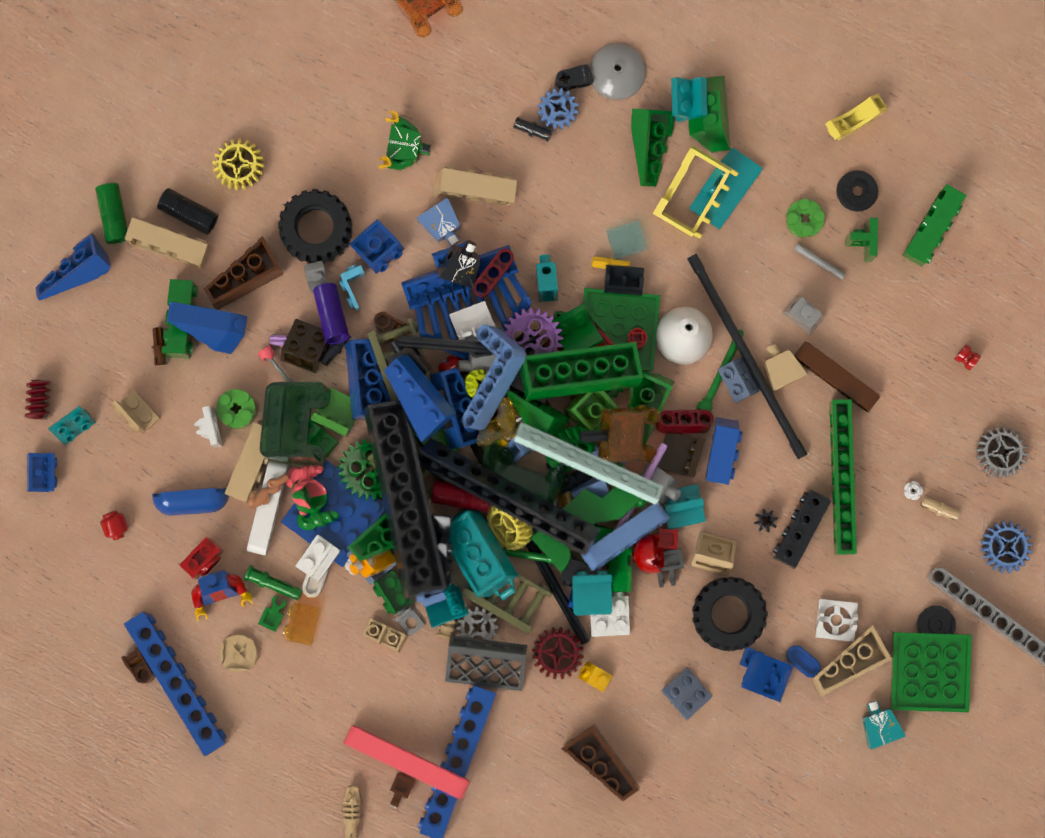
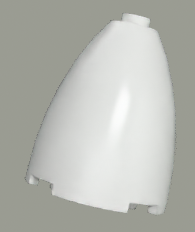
[656,307,713,365]

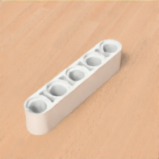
[247,460,289,556]

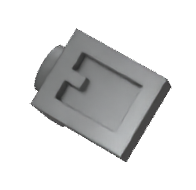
[304,261,327,293]

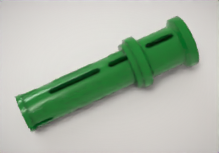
[244,565,302,601]

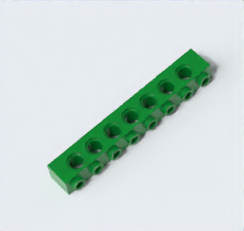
[829,399,857,555]

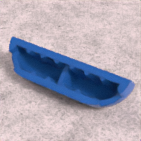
[152,488,229,516]

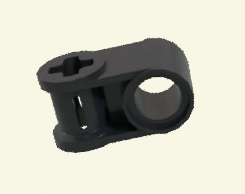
[555,64,593,91]

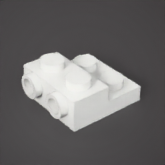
[590,592,630,637]

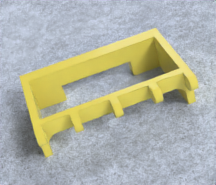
[653,146,739,239]

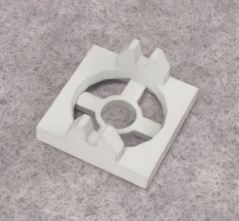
[194,406,223,448]
[815,599,858,642]

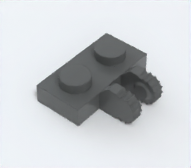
[646,549,684,588]

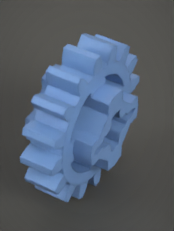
[538,88,578,130]

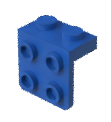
[741,651,794,702]

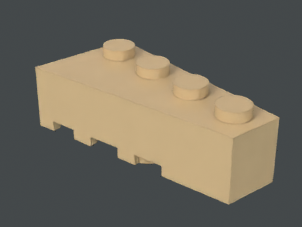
[125,218,210,269]

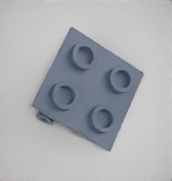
[662,667,712,720]

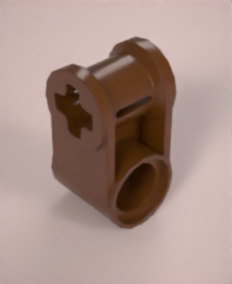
[374,312,407,341]
[121,647,155,684]

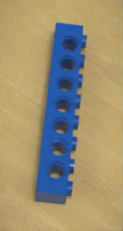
[124,611,227,757]
[418,685,496,838]

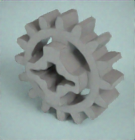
[456,607,499,641]

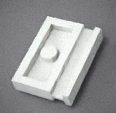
[296,534,341,582]

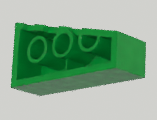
[902,184,967,267]

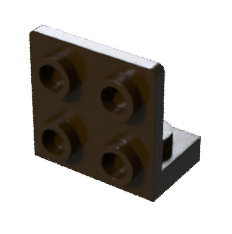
[280,319,326,373]
[657,434,705,478]

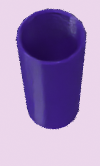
[313,282,349,344]

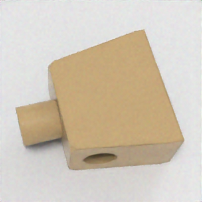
[763,344,807,392]

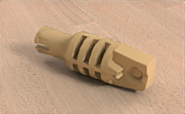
[343,786,361,838]

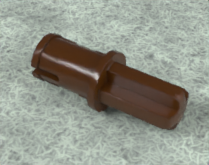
[152,327,167,366]

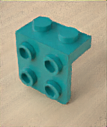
[572,571,612,615]

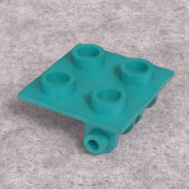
[48,406,96,445]
[425,583,468,628]

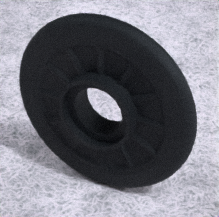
[837,170,878,212]

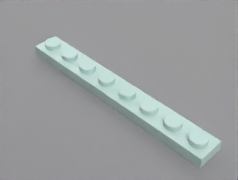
[513,422,663,505]

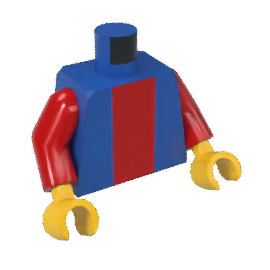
[191,570,253,622]

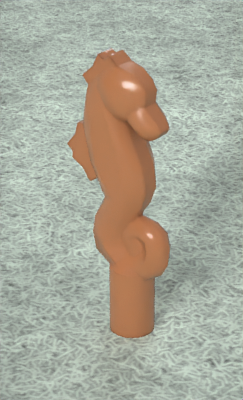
[248,473,290,509]

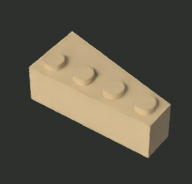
[433,166,517,206]
[812,625,892,697]

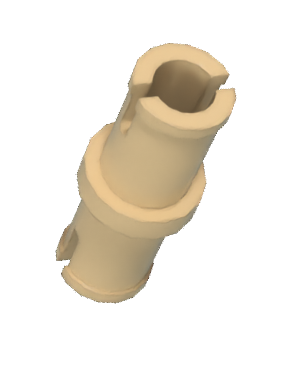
[920,496,961,522]

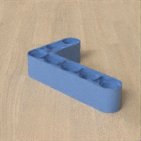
[462,325,526,430]

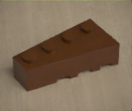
[204,236,283,310]
[561,724,640,801]

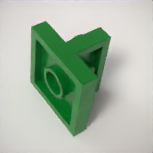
[845,218,878,262]

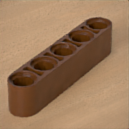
[794,341,880,412]

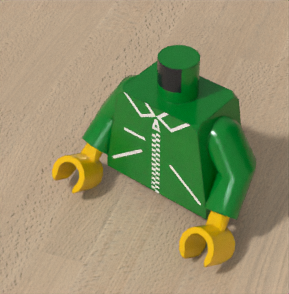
[378,111,431,171]

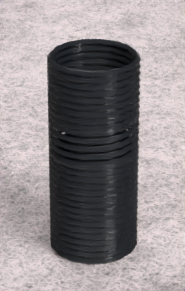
[157,188,218,235]

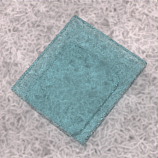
[606,220,648,259]

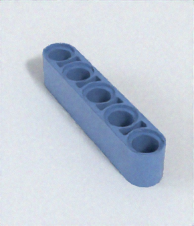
[581,503,669,571]

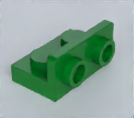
[372,570,414,615]

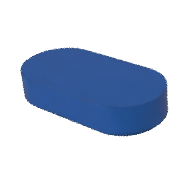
[786,645,821,678]

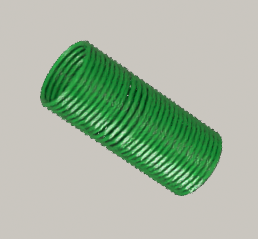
[95,183,128,244]

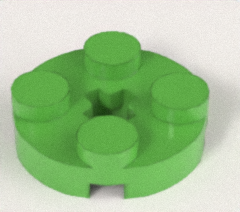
[786,199,825,238]

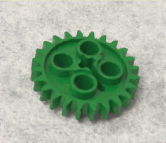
[338,439,382,501]

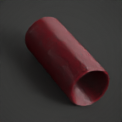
[431,480,490,513]

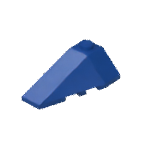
[35,233,111,301]
[167,302,247,354]

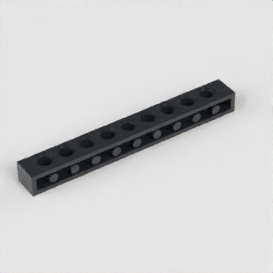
[418,438,600,556]

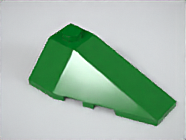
[631,108,674,187]
[347,513,393,562]
[607,515,632,593]

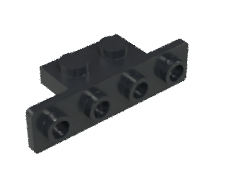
[431,514,453,585]

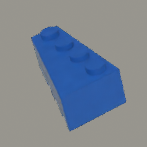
[345,339,390,420]
[384,354,456,442]
[430,368,493,449]

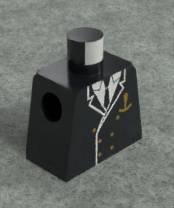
[436,240,480,289]

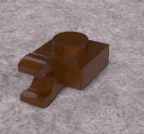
[389,773,416,809]

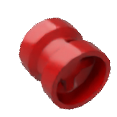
[627,328,647,349]
[954,344,981,371]

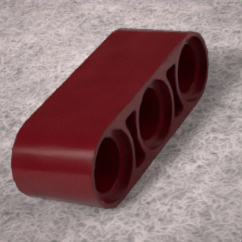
[473,249,514,298]
[656,410,714,434]

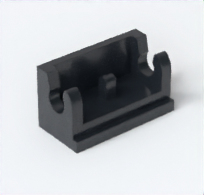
[604,265,644,296]

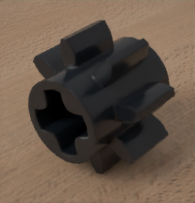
[754,509,778,533]

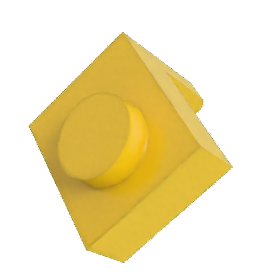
[578,661,613,693]

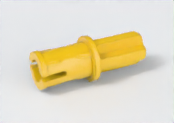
[591,256,630,269]

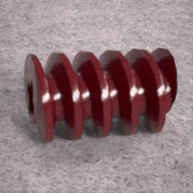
[24,380,51,420]

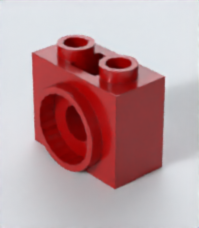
[179,537,224,579]

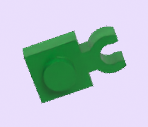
[258,596,287,632]

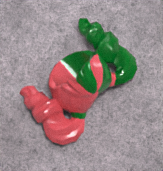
[286,464,340,531]

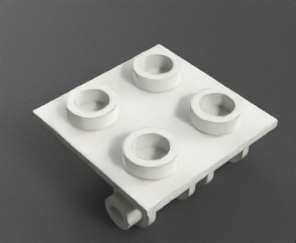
[449,301,496,342]

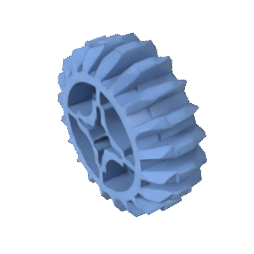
[980,521,1033,573]

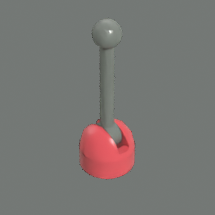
[258,345,294,386]

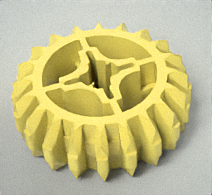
[213,139,264,190]
[486,506,534,551]

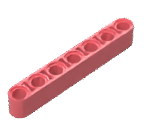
[344,725,470,800]

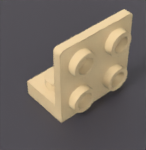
[112,390,160,434]

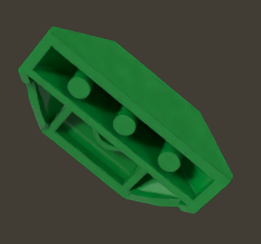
[688,75,730,153]

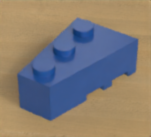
[706,417,743,485]

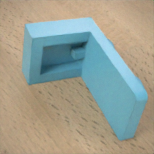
[339,265,365,311]

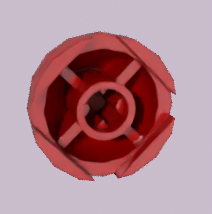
[631,534,665,574]

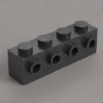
[772,490,831,569]

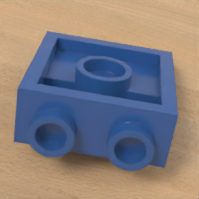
[349,219,404,274]

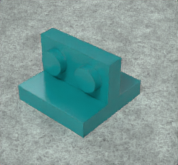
[671,77,708,122]
[663,484,706,529]

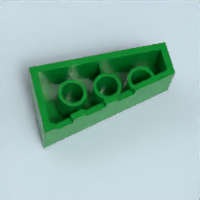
[162,279,198,359]

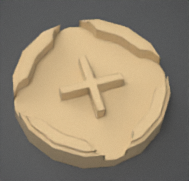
[219,634,258,673]

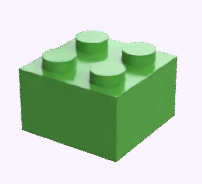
[563,391,622,430]

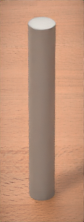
[794,243,846,280]

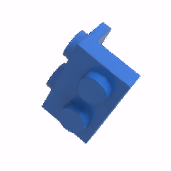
[27,453,58,492]

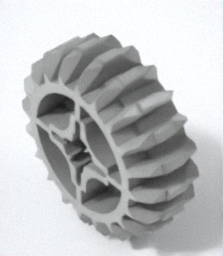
[975,426,1028,478]

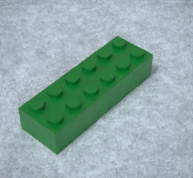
[520,342,643,401]

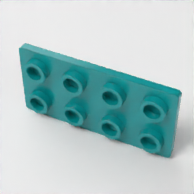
[689,148,763,229]

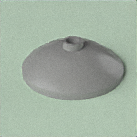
[589,44,646,100]

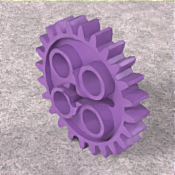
[503,308,563,355]

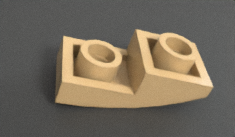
[362,618,408,653]

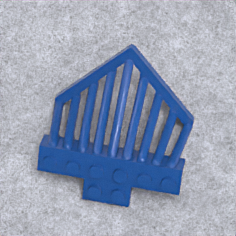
[401,242,531,360]

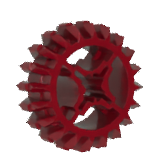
[532,627,584,679]

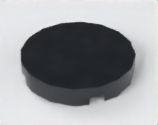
[917,606,956,634]

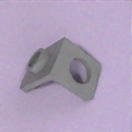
[395,607,424,636]

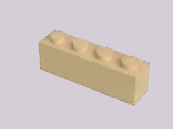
[225,422,279,503]

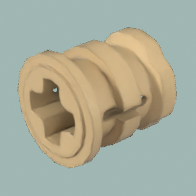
[436,620,458,639]

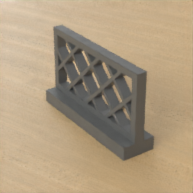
[445,636,527,691]

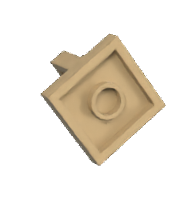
[691,532,737,575]

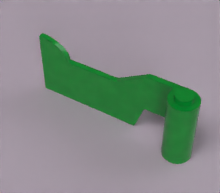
[531,461,649,572]

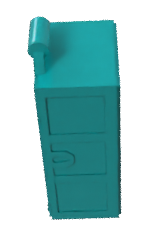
[451,509,519,600]

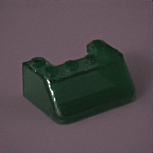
[260,382,331,465]

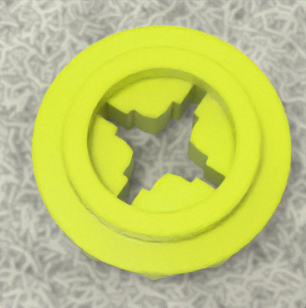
[465,369,488,398]

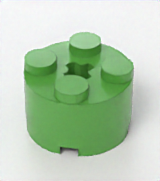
[217,389,258,430]

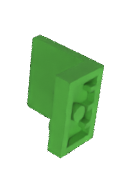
[311,387,356,437]

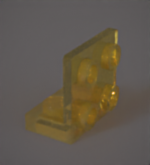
[477,397,518,446]
[283,602,320,646]

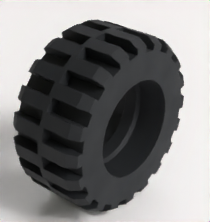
[278,189,353,264]
[692,577,768,651]

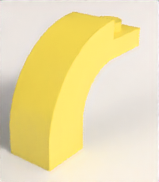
[825,94,888,140]

